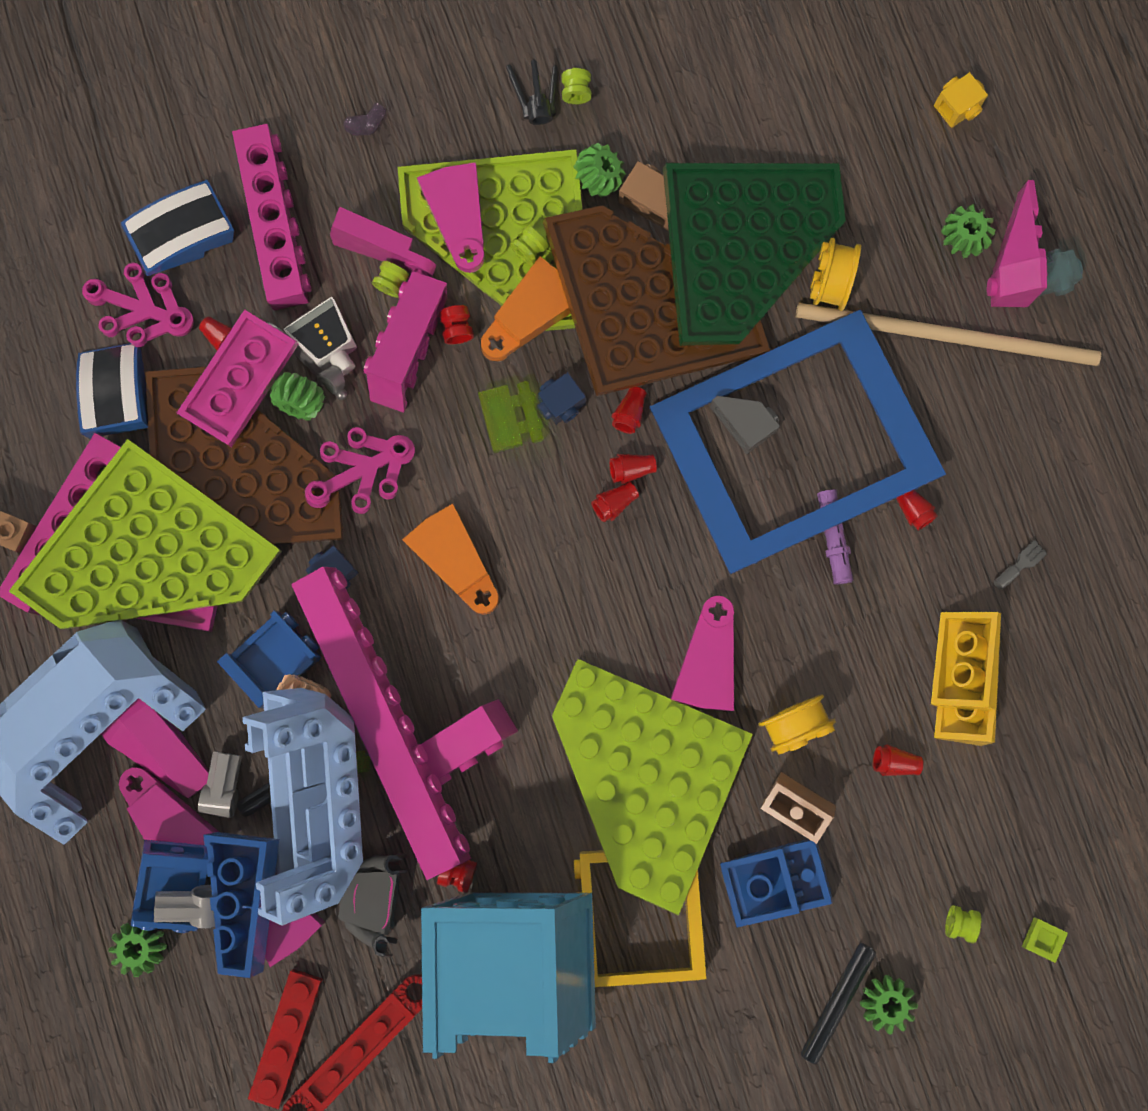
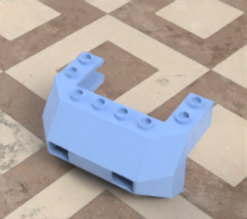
[0,620,206,845]
[243,688,363,926]

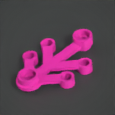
[82,263,194,347]
[305,427,415,514]

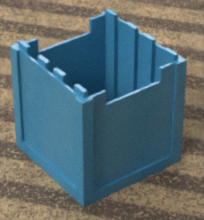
[421,892,596,1063]

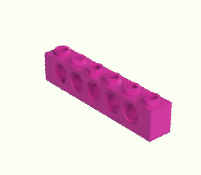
[232,124,311,311]
[0,433,121,615]

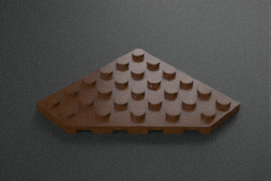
[543,205,770,396]
[145,367,343,545]

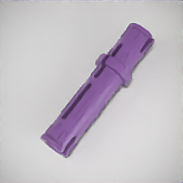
[817,490,854,585]

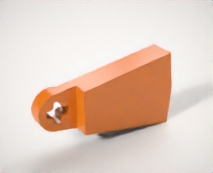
[481,256,571,361]
[402,504,499,615]

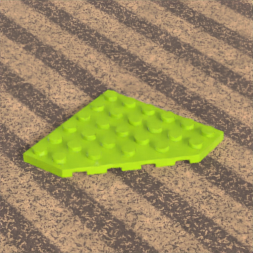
[397,150,583,331]
[9,439,282,629]
[552,659,753,915]

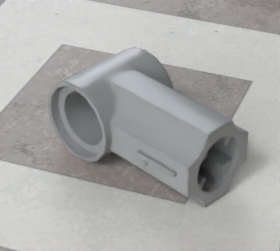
[198,752,242,818]
[154,885,215,928]

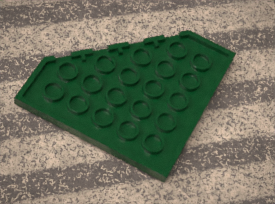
[663,163,846,346]

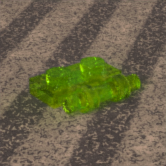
[478,381,544,453]

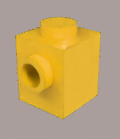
[934,72,988,128]

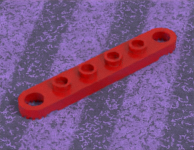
[282,974,422,1111]

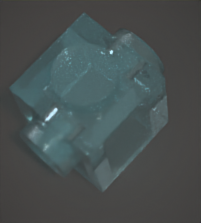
[1038,249,1083,297]

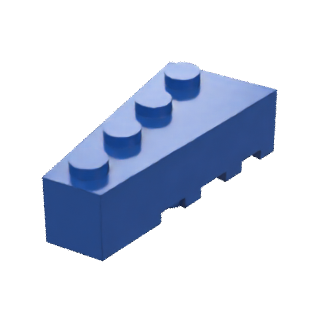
[203,832,280,978]

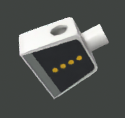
[284,297,357,376]

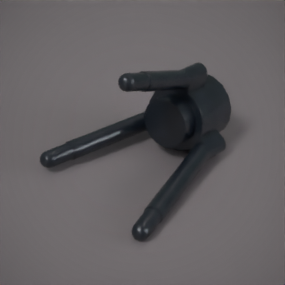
[506,59,558,125]

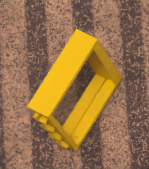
[574,850,706,987]

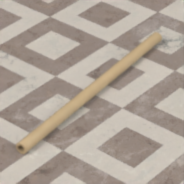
[795,302,1101,366]

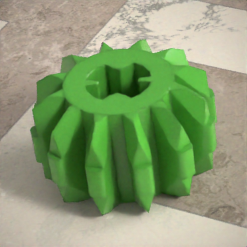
[573,143,626,198]
[941,204,996,259]
[270,372,325,420]
[108,923,167,977]
[860,975,918,1034]

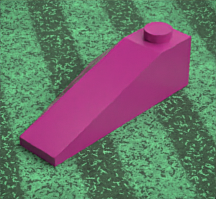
[986,180,1047,307]
[101,698,209,798]

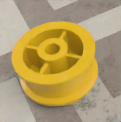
[810,238,861,311]
[758,694,836,755]

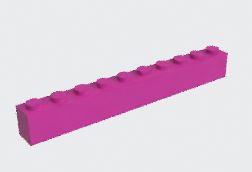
[291,567,471,880]

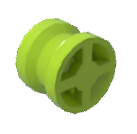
[561,68,591,104]
[510,226,549,265]
[371,261,409,298]
[945,905,981,944]

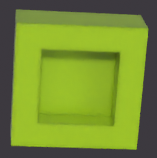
[1022,917,1068,963]

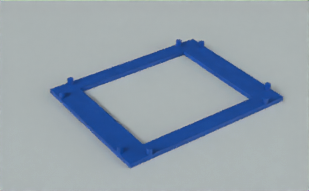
[650,310,946,575]

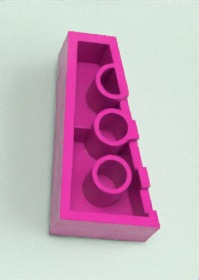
[364,271,447,413]
[421,699,518,786]

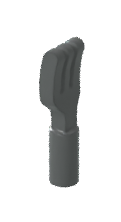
[993,539,1047,590]

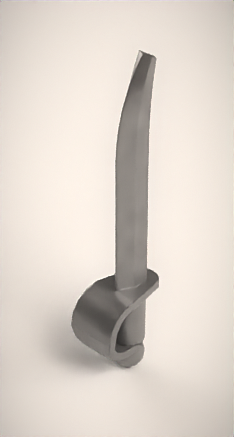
[267,322,347,400]

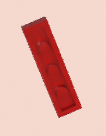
[248,969,323,1109]

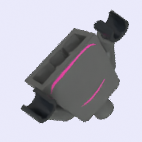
[338,853,407,957]

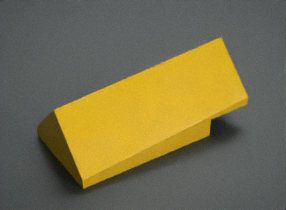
[931,612,1001,746]

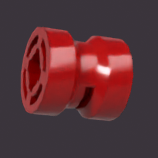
[439,305,474,345]
[437,860,477,894]

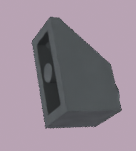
[710,396,780,454]

